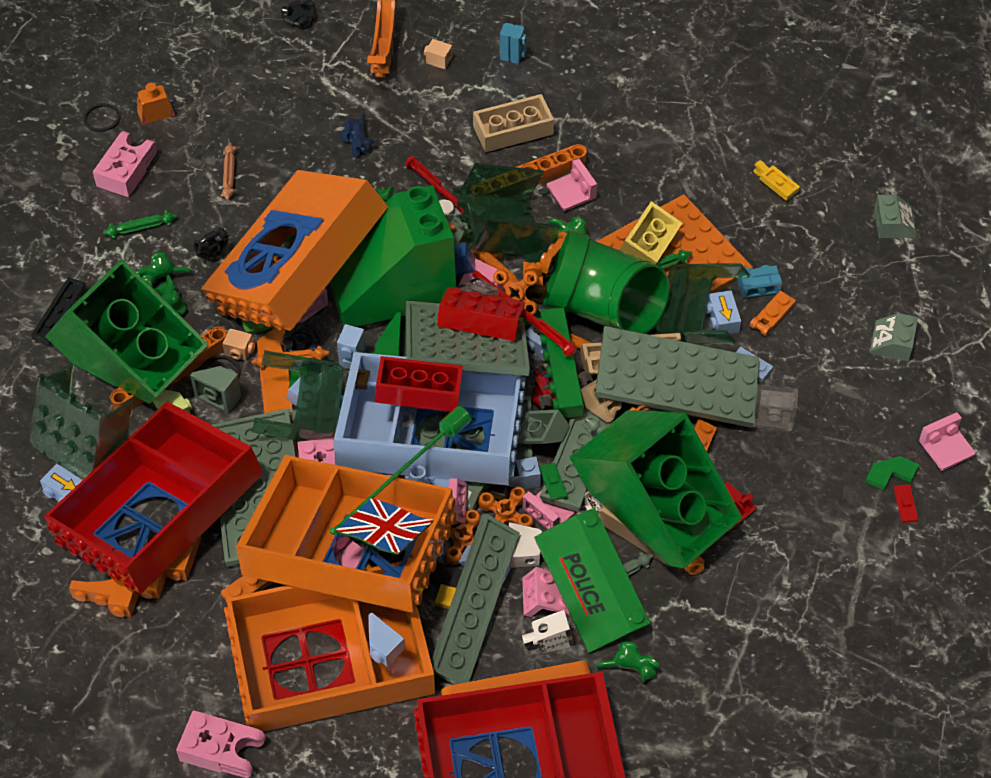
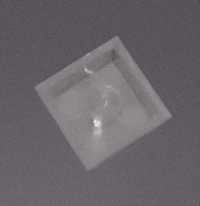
[753,385,798,431]

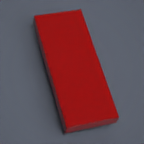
[893,485,918,523]

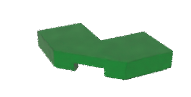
[865,456,919,490]

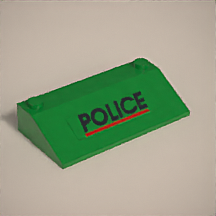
[534,507,650,654]

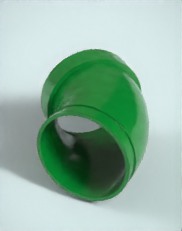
[542,228,670,334]

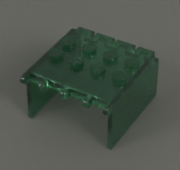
[453,163,560,256]
[29,363,134,480]

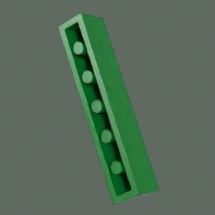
[537,308,583,418]

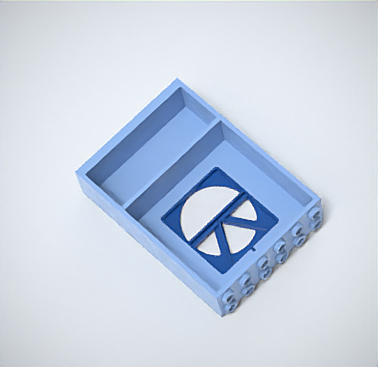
[334,352,526,485]

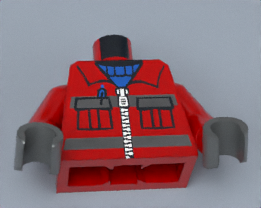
[532,366,593,410]

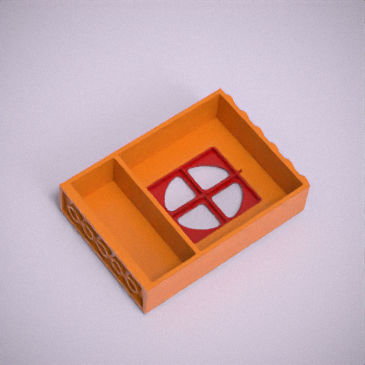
[224,561,435,732]

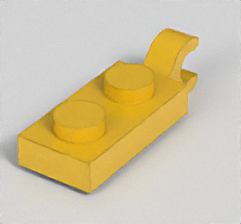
[753,160,800,201]

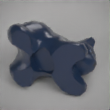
[341,113,375,158]

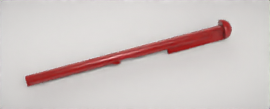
[405,156,508,250]
[472,270,577,357]

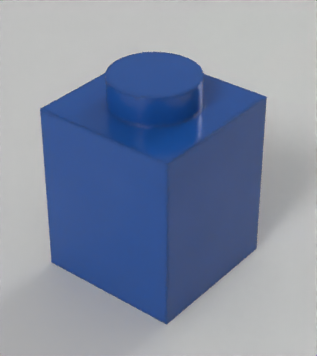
[454,242,475,276]

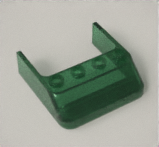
[656,263,750,344]
[251,350,344,441]

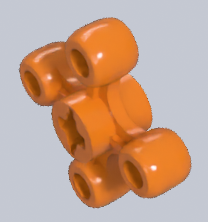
[493,269,539,315]
[478,487,533,528]
[446,510,481,566]

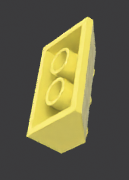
[618,201,682,264]

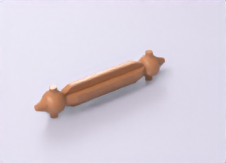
[221,143,237,201]

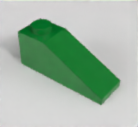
[371,312,401,356]

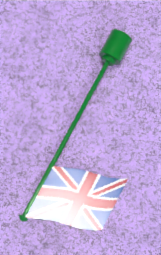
[330,406,472,555]

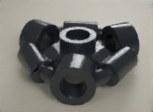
[281,0,317,30]
[193,227,230,262]
[280,323,321,353]

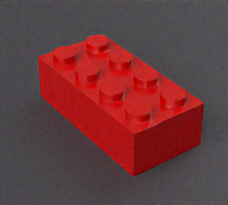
[437,287,525,341]
[375,356,463,412]

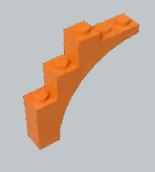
[367,0,397,77]
[69,536,202,617]

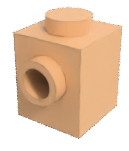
[424,39,452,69]
[222,329,255,361]

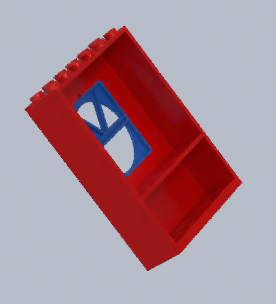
[43,401,263,594]
[414,672,625,778]

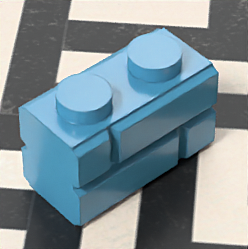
[500,23,527,64]
[737,265,782,298]

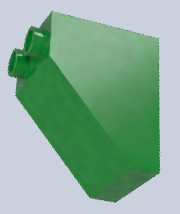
[329,185,456,328]
[45,259,209,404]
[569,410,742,568]

